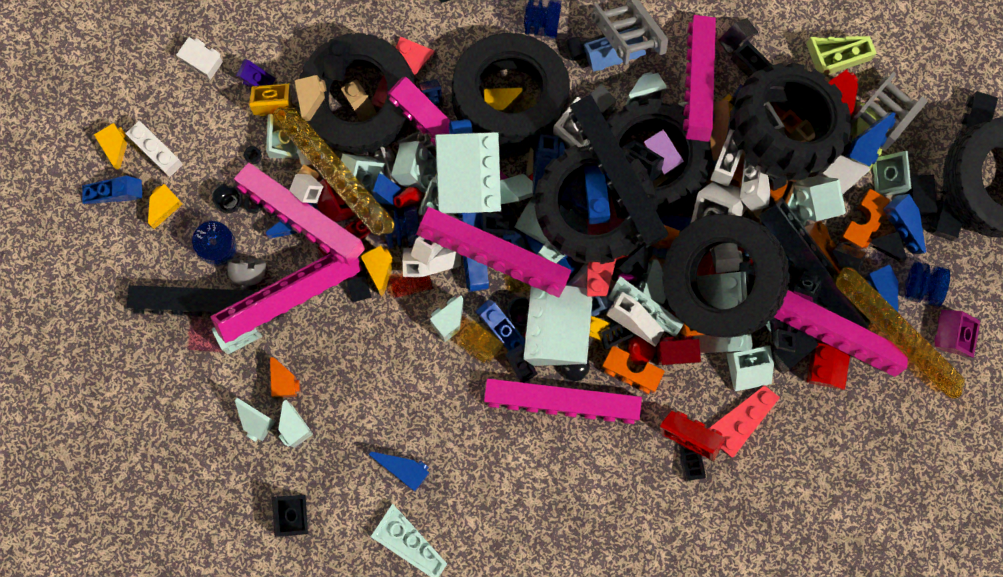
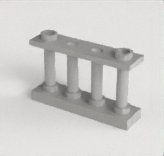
[591,0,668,65]
[850,72,928,151]

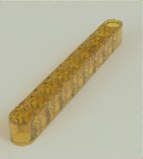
[273,107,395,235]
[836,267,965,399]

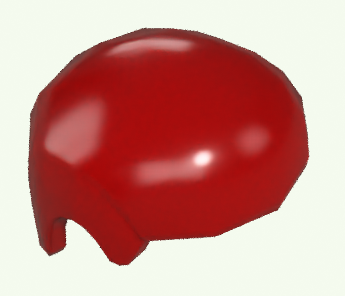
[626,335,656,365]

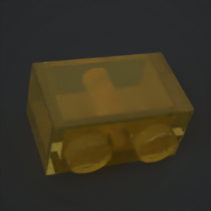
[459,320,504,364]

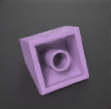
[644,130,687,176]

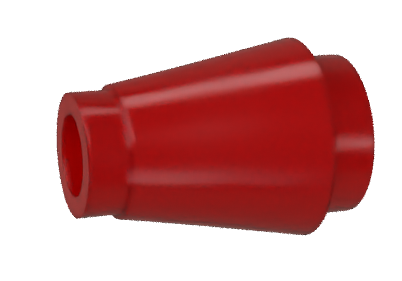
[393,187,422,208]

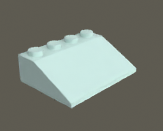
[435,132,501,213]
[694,272,753,353]
[524,286,593,366]

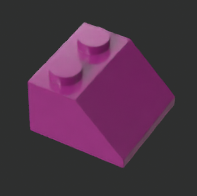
[934,310,980,358]

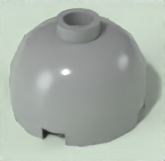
[227,258,266,289]

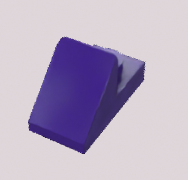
[236,59,276,88]

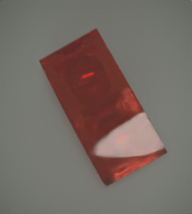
[390,275,433,298]

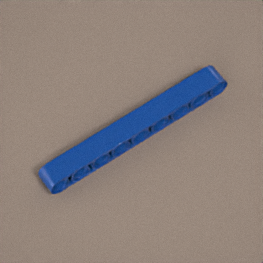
[449,119,489,292]

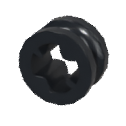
[244,146,262,165]
[244,196,262,214]

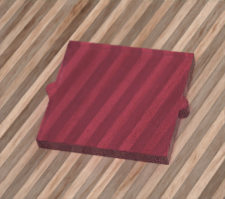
[188,318,223,352]

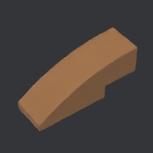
[710,100,729,161]

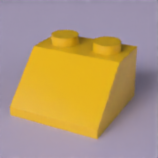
[249,83,292,116]
[361,246,393,296]

